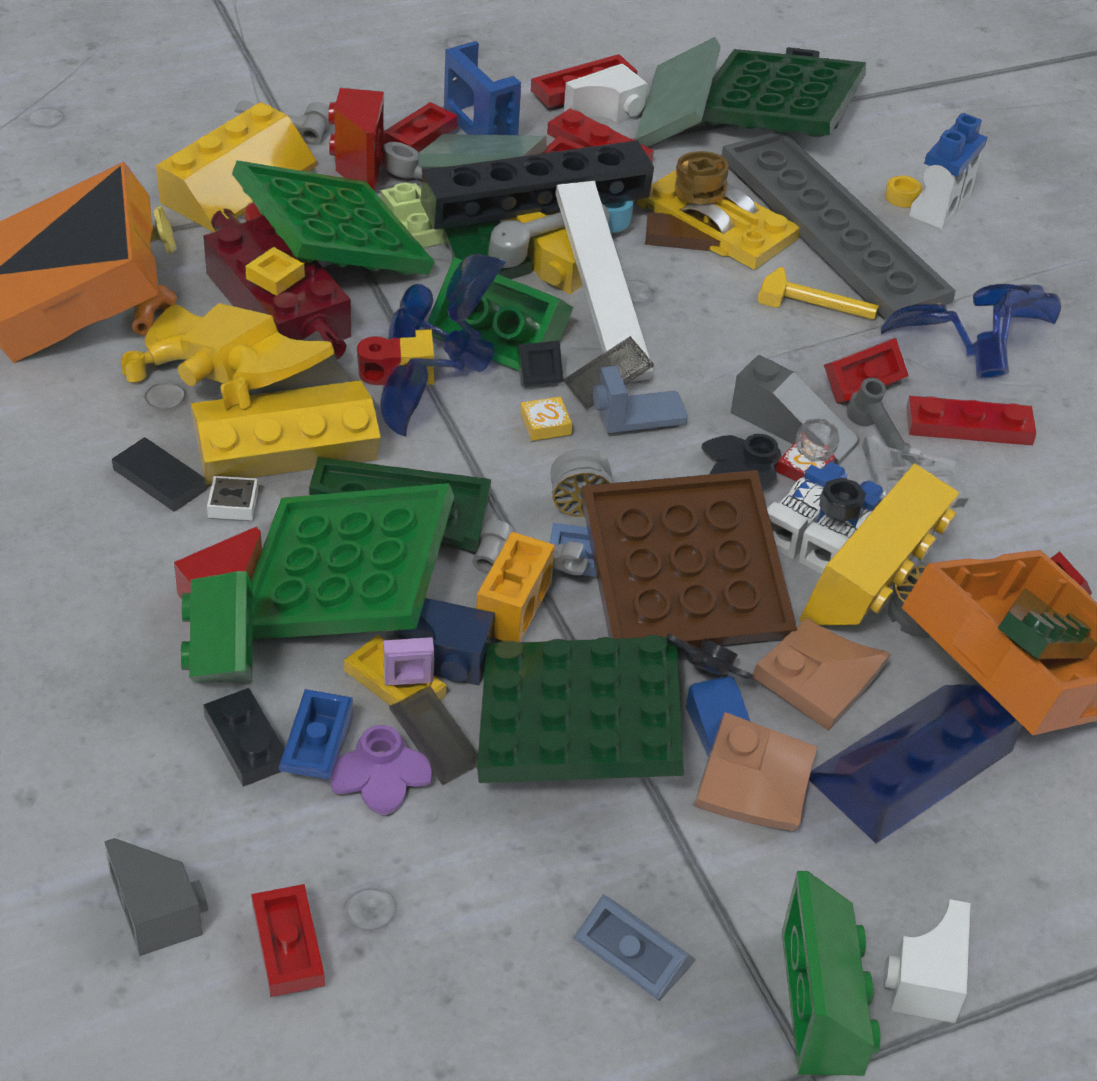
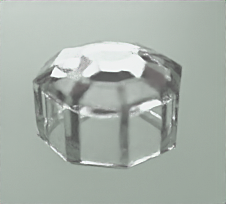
[795,418,840,462]

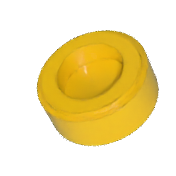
[884,175,923,208]

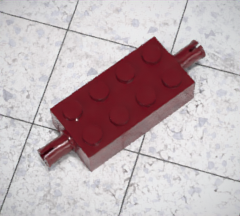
[203,209,351,360]

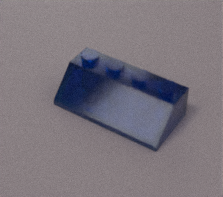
[809,684,1022,844]

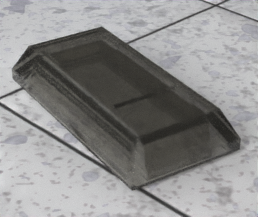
[563,336,654,410]
[389,685,478,785]

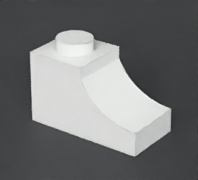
[564,63,648,123]
[883,899,971,1023]

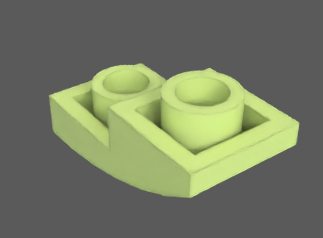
[381,183,444,248]

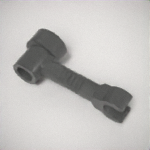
[846,378,923,478]

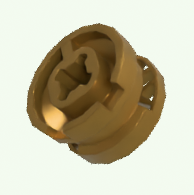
[675,151,729,204]

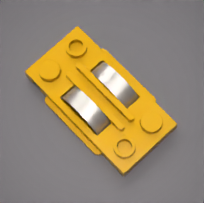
[637,170,800,270]

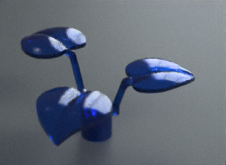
[380,254,506,437]
[881,284,1061,378]

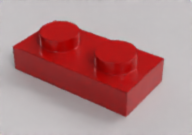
[384,102,458,153]
[823,338,909,403]
[251,884,325,997]

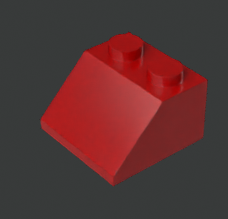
[328,88,384,191]

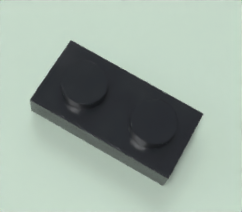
[203,688,285,787]

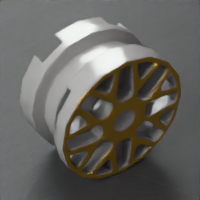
[550,449,613,517]

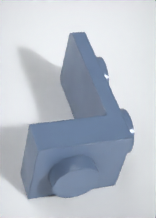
[593,366,688,433]

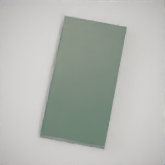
[635,37,721,147]

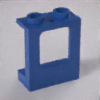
[444,41,521,135]

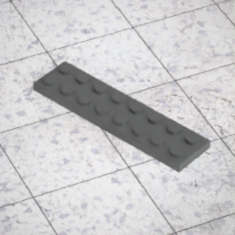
[721,132,956,324]

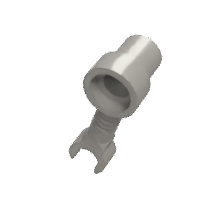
[234,101,331,145]
[472,520,589,575]

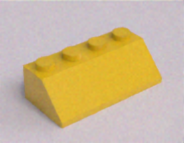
[156,102,317,232]
[190,380,381,485]
[799,463,960,625]

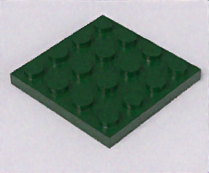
[702,49,866,137]
[477,635,684,783]

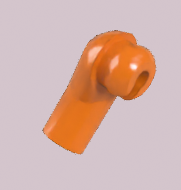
[132,285,177,335]

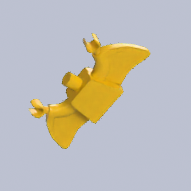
[121,303,334,410]

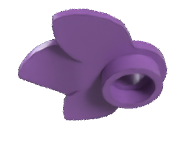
[331,725,432,815]

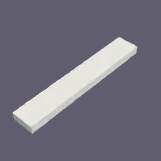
[555,181,654,383]

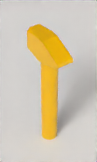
[757,267,879,320]

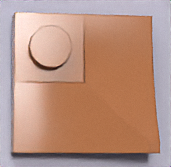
[753,618,891,731]
[693,712,817,831]

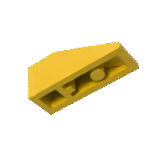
[504,212,583,295]

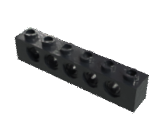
[420,140,654,230]

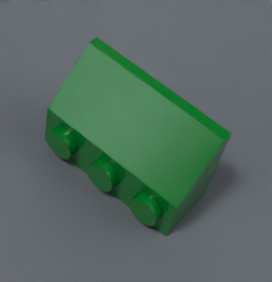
[424,257,574,371]
[782,871,880,1076]

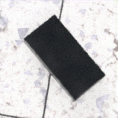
[112,437,206,512]

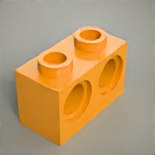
[476,532,555,642]

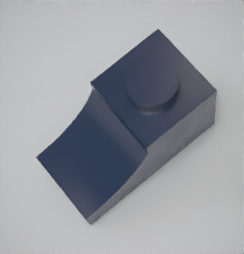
[398,598,495,685]

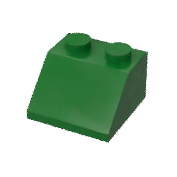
[181,571,253,682]

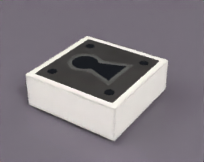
[207,476,259,521]

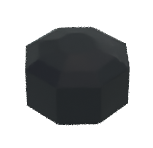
[819,478,866,522]

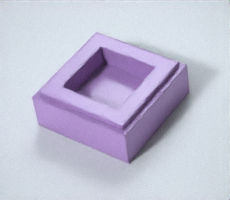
[383,637,434,685]

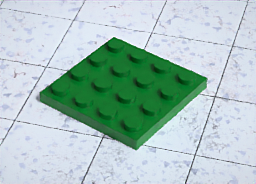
[232,160,435,275]
[250,483,454,639]

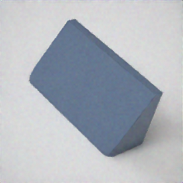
[573,894,696,1001]

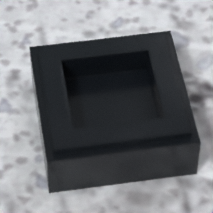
[517,340,564,386]

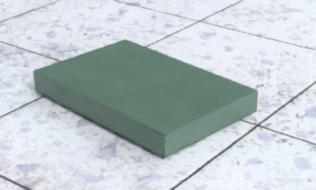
[418,134,547,168]

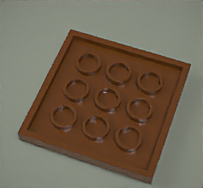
[580,470,797,650]

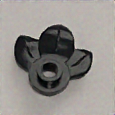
[701,434,781,491]
[665,633,755,681]

